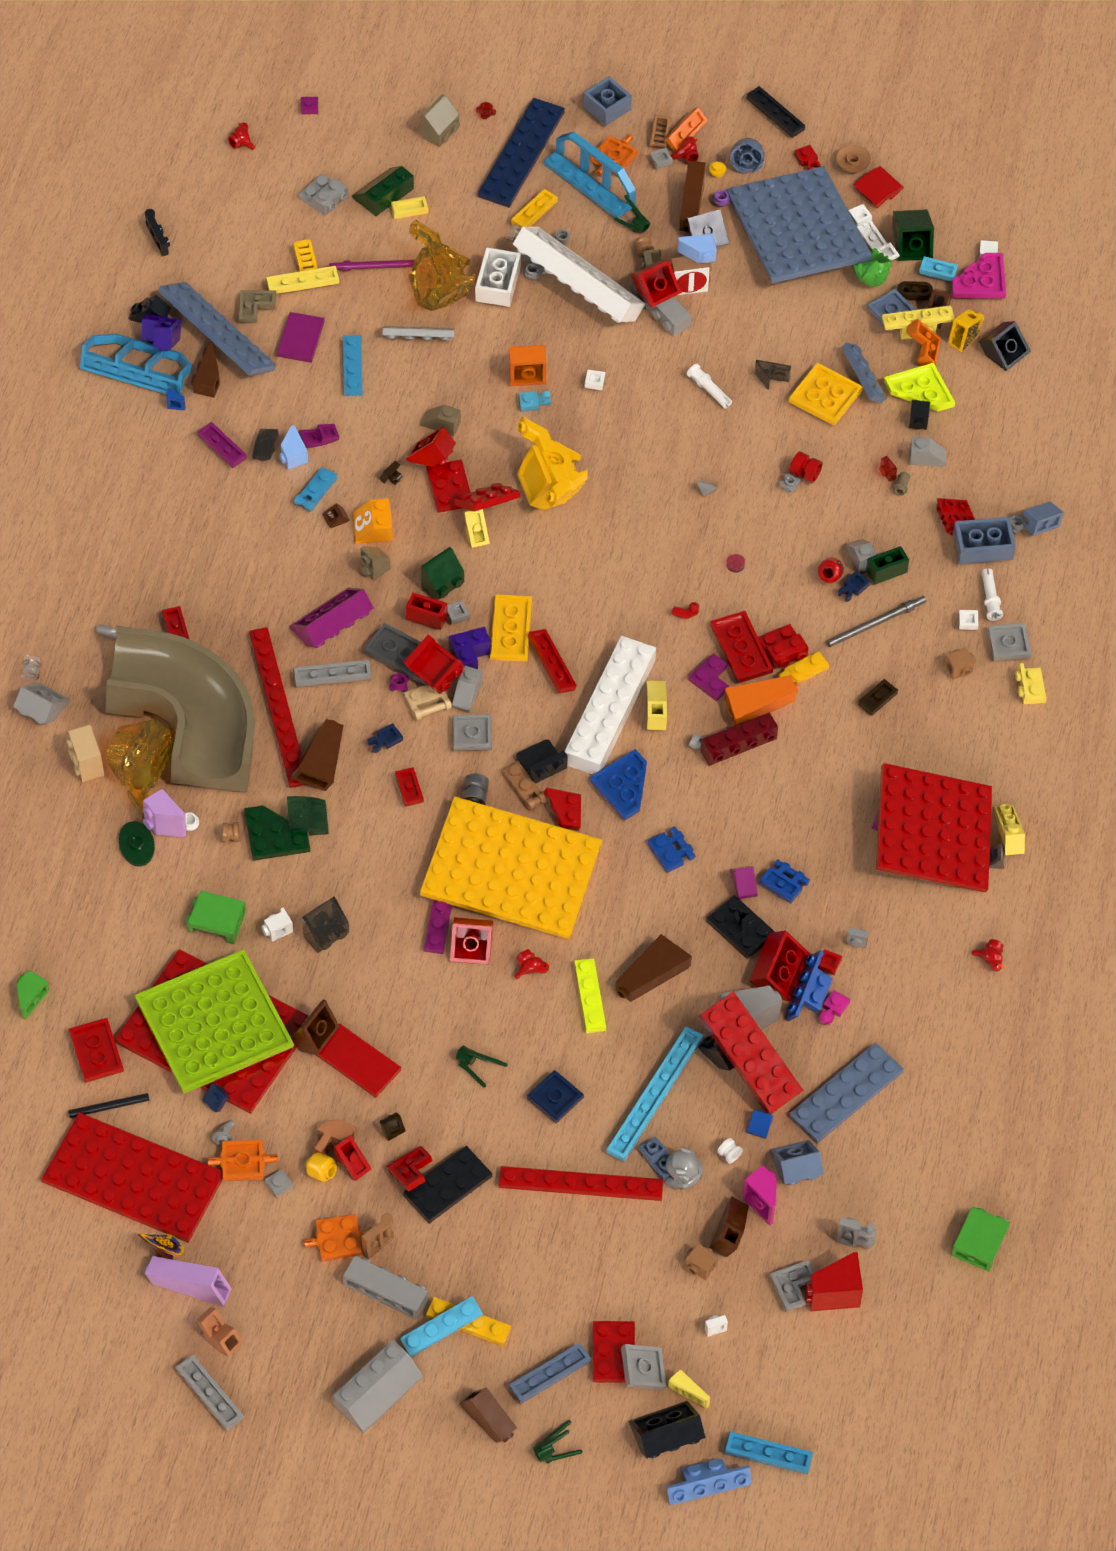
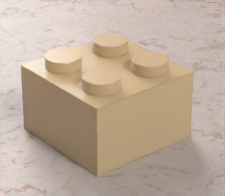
[66,725,104,782]

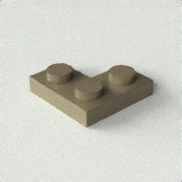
[239,290,276,323]

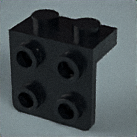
[516,739,568,784]

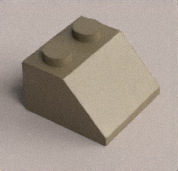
[422,94,460,147]

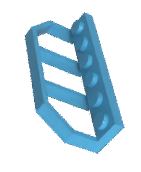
[544,132,636,218]
[80,333,192,395]

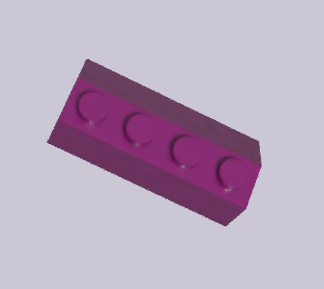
[290,587,374,648]

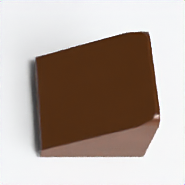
[323,503,350,528]

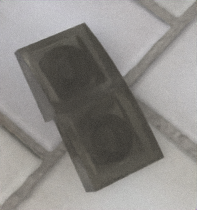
[252,429,279,461]

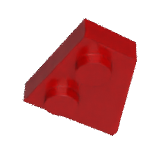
[544,787,581,831]

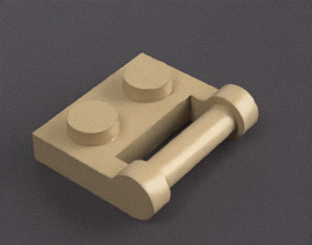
[404,685,452,721]

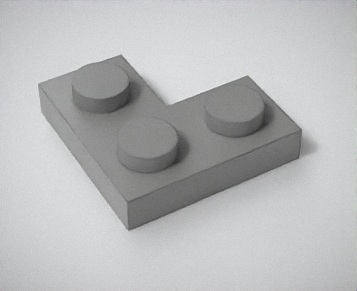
[770,1260,814,1312]

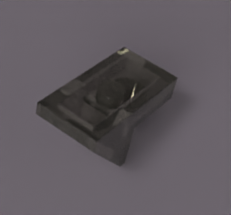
[754,360,791,390]

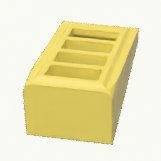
[668,1370,710,1409]

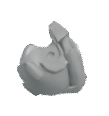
[665,1147,704,1190]

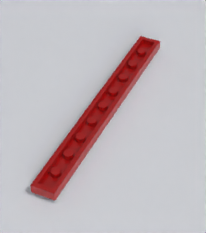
[249,627,307,788]

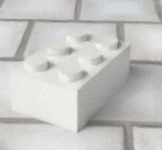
[475,248,521,307]

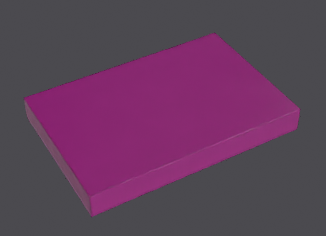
[277,312,325,363]

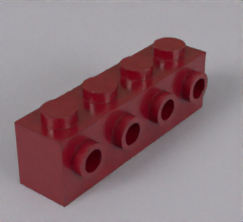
[700,712,778,766]

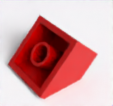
[630,260,682,307]
[406,427,456,467]
[450,917,494,965]

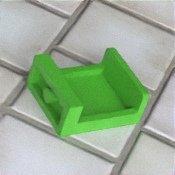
[186,890,246,944]
[951,1207,1010,1272]

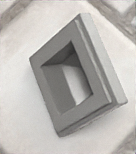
[697,481,718,497]

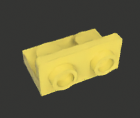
[1015,663,1046,704]

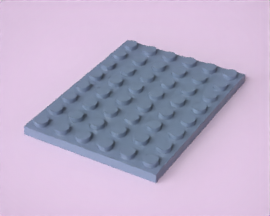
[726,166,872,284]

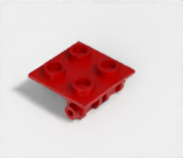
[936,498,975,535]

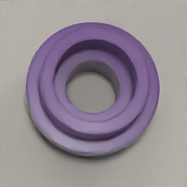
[713,190,730,206]

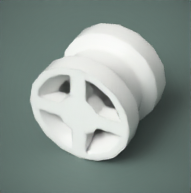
[717,1138,743,1164]

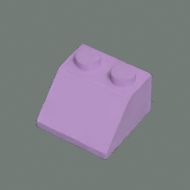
[143,789,186,838]

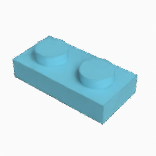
[919,256,958,282]

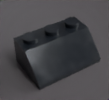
[629,1401,706,1458]

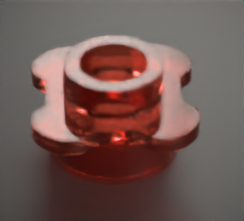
[476,102,496,119]

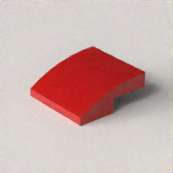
[853,166,904,208]

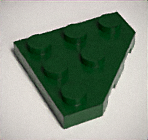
[244,805,310,861]

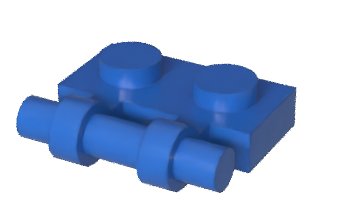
[647,827,696,873]
[759,859,810,903]

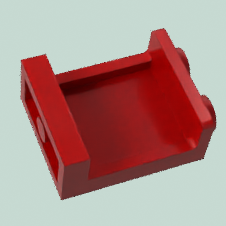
[403,634,465,695]

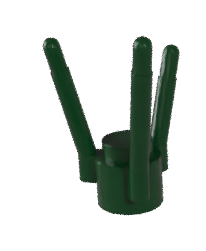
[614,195,651,233]
[456,1045,508,1088]
[533,1420,583,1464]

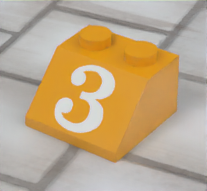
[353,498,393,544]

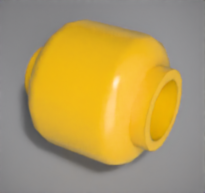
[305,1152,337,1182]

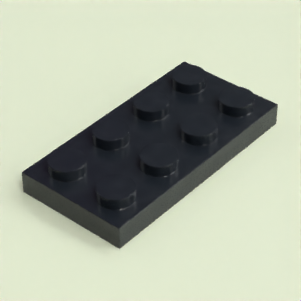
[403,1145,492,1224]

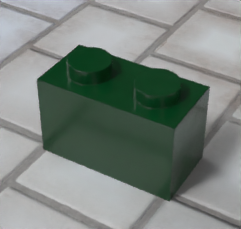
[866,546,909,585]

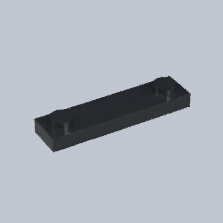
[746,86,805,138]

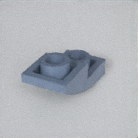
[639,1136,672,1181]

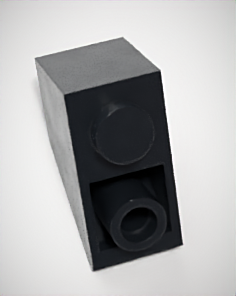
[128,295,171,323]
[698,1035,734,1071]

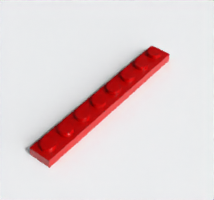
[499,1166,663,1201]

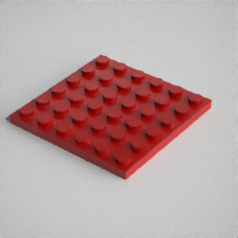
[876,763,992,892]

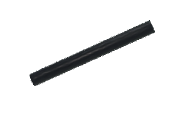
[68,1093,150,1118]

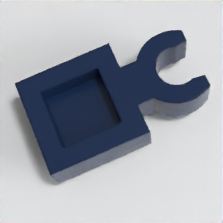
[838,571,870,602]
[367,723,403,753]

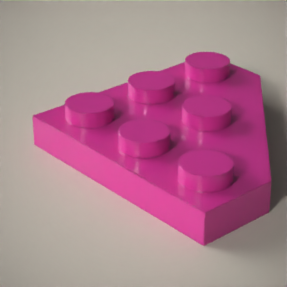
[952,253,1006,298]

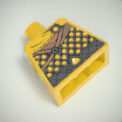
[947,309,984,353]

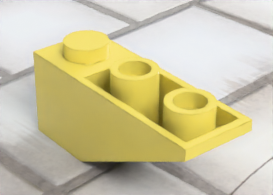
[647,681,667,730]
[994,804,1025,855]

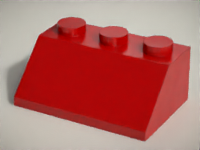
[749,930,810,1001]

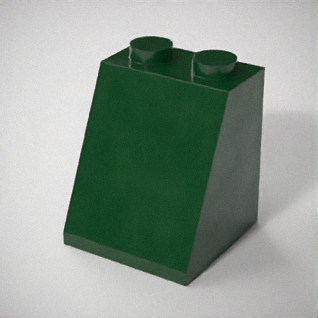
[892,209,934,261]

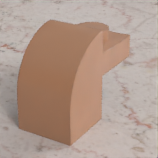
[313,1120,356,1155]
[196,1307,243,1357]

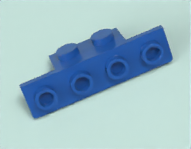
[785,950,833,1021]

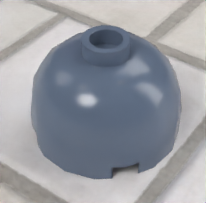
[730,138,765,173]

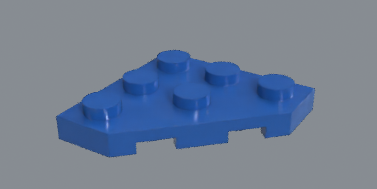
[590,749,647,821]

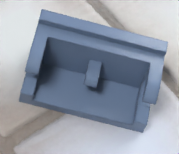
[1022,501,1064,536]

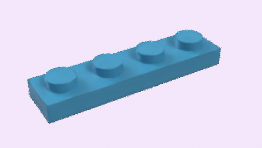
[343,335,363,396]
[725,1432,813,1475]

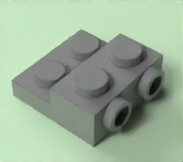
[299,174,348,216]

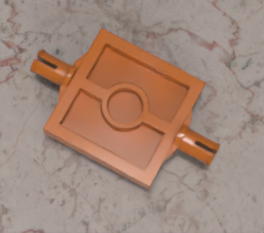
[590,134,638,177]
[208,1139,278,1182]
[304,1214,365,1262]

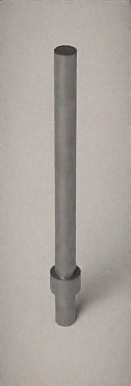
[827,596,926,647]

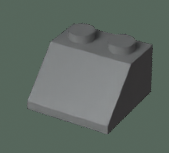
[13,683,70,725]

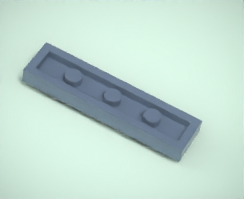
[842,342,886,403]
[509,1342,591,1404]

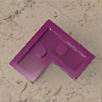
[688,653,729,702]

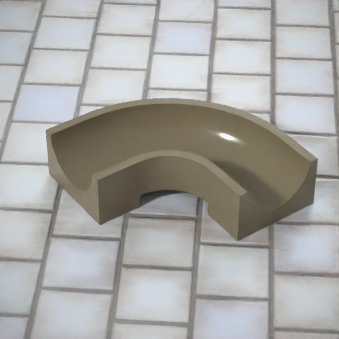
[105,626,255,793]

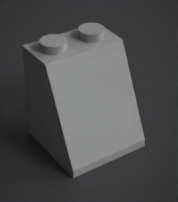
[719,986,782,1030]

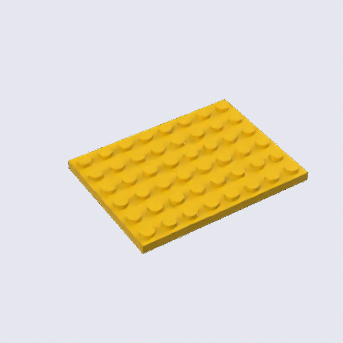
[420,796,602,940]

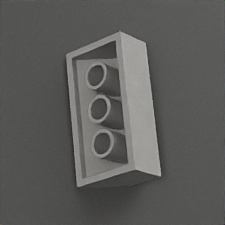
[333,1340,423,1433]

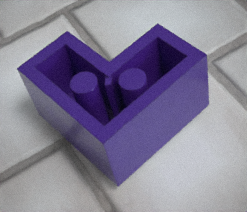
[141,314,181,351]
[449,627,490,669]

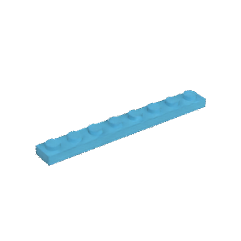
[607,1026,703,1162]

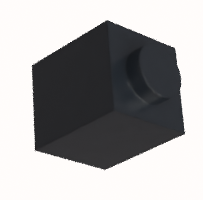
[909,400,930,430]

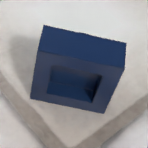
[202,1083,229,1112]

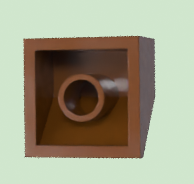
[292,999,340,1055]

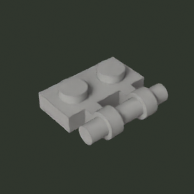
[836,1217,876,1249]

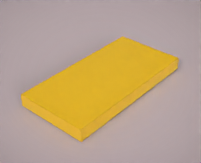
[490,594,532,662]

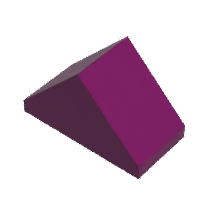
[730,866,758,899]

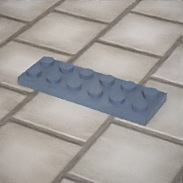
[789,1042,904,1144]

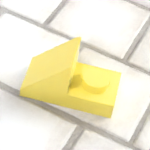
[463,509,490,548]

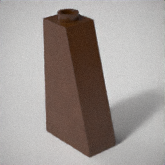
[679,160,706,232]
[291,719,344,791]
[616,934,692,1002]

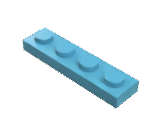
[400,1296,483,1357]

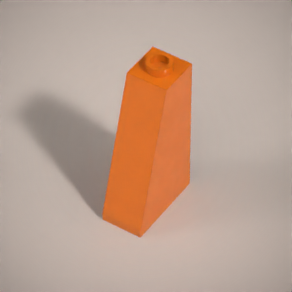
[725,675,798,726]

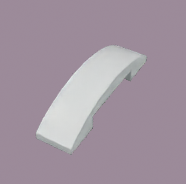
[848,204,900,260]

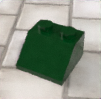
[421,547,464,600]

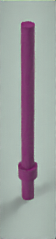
[329,259,435,271]

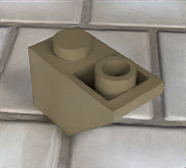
[360,546,390,581]

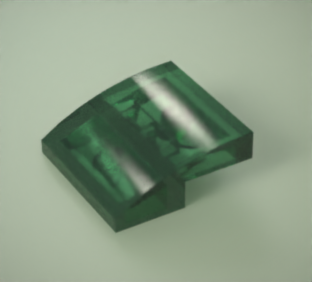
[287,796,329,836]

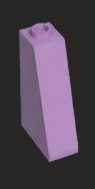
[145,1256,232,1307]

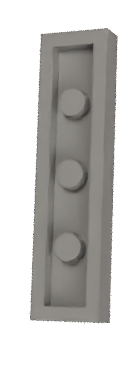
[383,326,455,340]
[294,660,371,687]
[176,1355,244,1431]

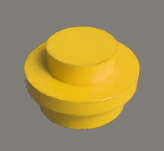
[709,161,726,178]

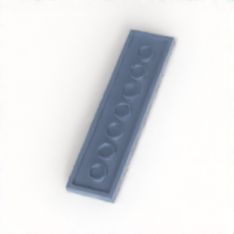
[158,282,276,376]

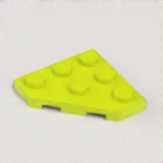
[884,363,955,412]

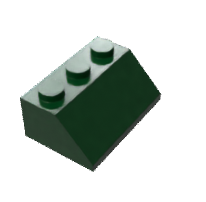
[352,166,414,216]

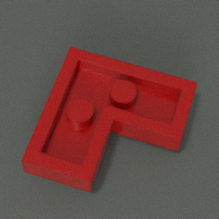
[387,1146,433,1192]

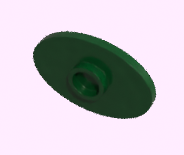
[119,821,155,866]

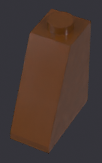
[459,1387,517,1443]

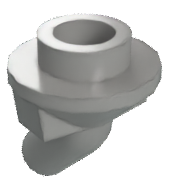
[212,1120,235,1145]

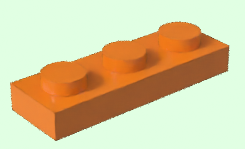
[665,107,708,153]

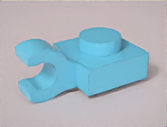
[519,391,551,412]

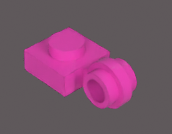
[819,990,851,1025]

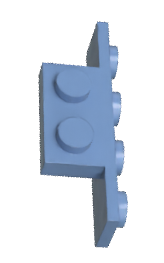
[666,1458,752,1505]

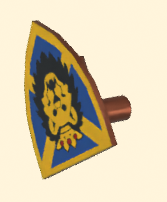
[138,1233,184,1260]

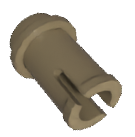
[893,472,910,496]

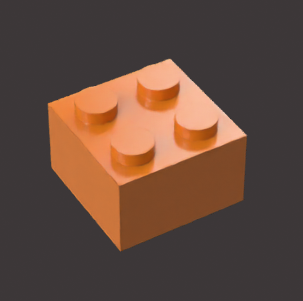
[509,345,547,386]

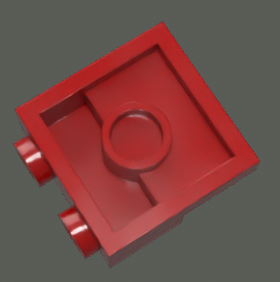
[758,624,809,669]

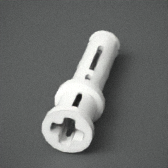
[687,363,732,409]
[981,568,1003,621]

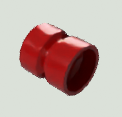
[789,451,823,483]

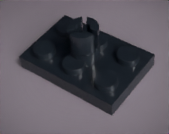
[706,895,775,959]

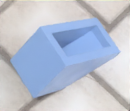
[677,234,717,263]
[279,425,309,469]

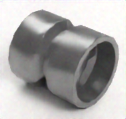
[461,773,489,805]

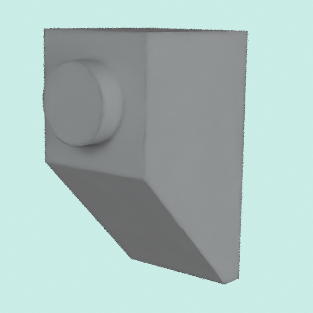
[910,437,946,466]
[845,539,876,574]
[452,666,483,713]

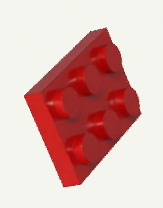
[426,459,471,513]
[454,483,520,512]
[69,1018,124,1083]
[593,1321,635,1383]

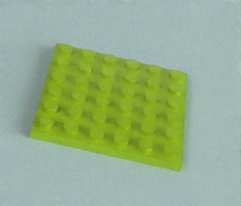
[135,949,294,1094]

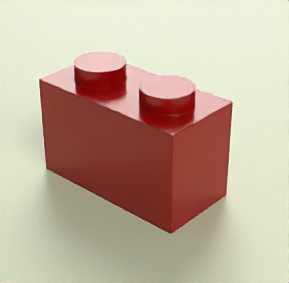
[406,592,448,630]

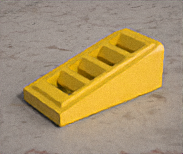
[294,239,318,271]

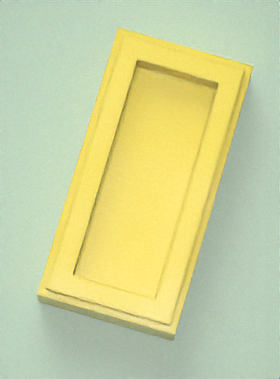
[391,196,429,219]

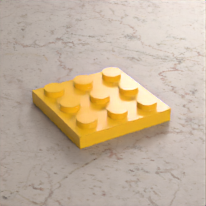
[789,363,863,426]

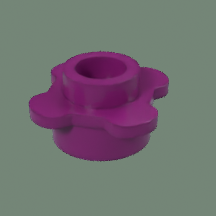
[389,673,409,692]

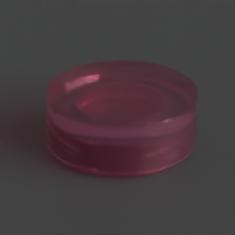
[726,554,745,573]

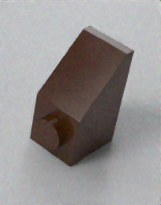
[928,289,953,329]

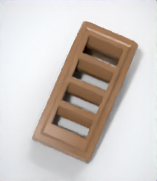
[649,114,671,148]

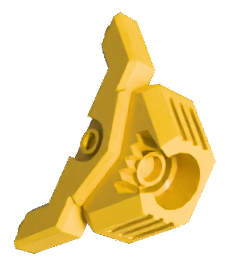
[517,416,588,510]

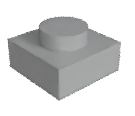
[650,148,673,169]
[447,600,469,624]
[847,927,869,948]
[265,1169,293,1198]

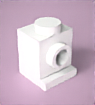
[261,907,293,942]

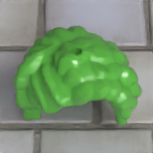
[853,248,892,287]

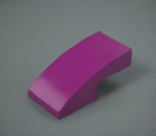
[298,424,340,448]

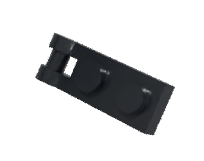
[145,209,170,257]

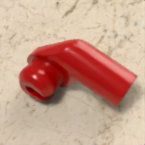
[672,602,700,619]

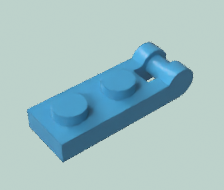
[294,467,338,512]

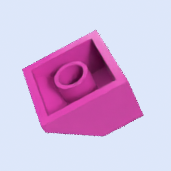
[742,1165,777,1226]

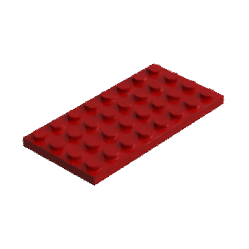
[41,1112,223,1243]

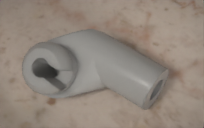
[97,624,117,639]

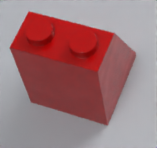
[805,1252,863,1312]

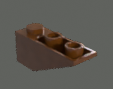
[191,341,220,398]
[709,1196,749,1257]

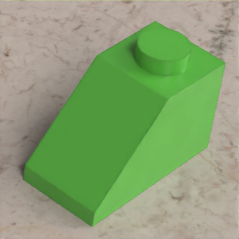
[16,970,49,1020]

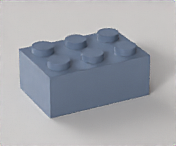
[953,517,1016,564]

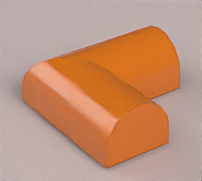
[906,319,941,366]

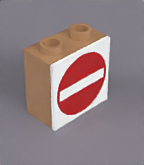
[671,256,712,295]

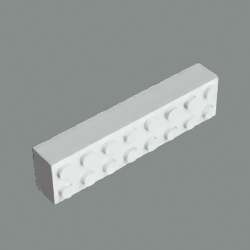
[513,226,646,323]
[565,636,656,775]

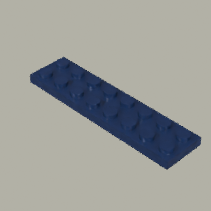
[478,97,565,208]

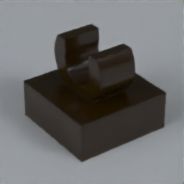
[379,461,403,485]
[379,1112,406,1141]

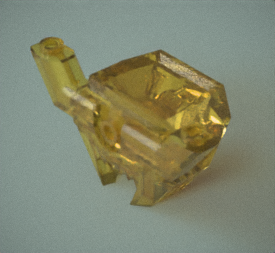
[408,219,475,311]
[106,719,175,820]

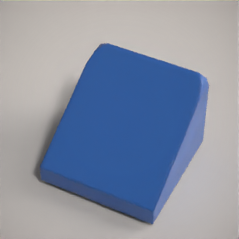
[166,388,186,410]
[747,1110,773,1139]

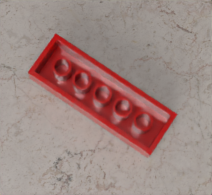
[698,991,804,1114]

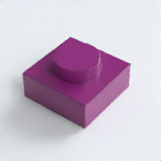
[301,97,318,115]

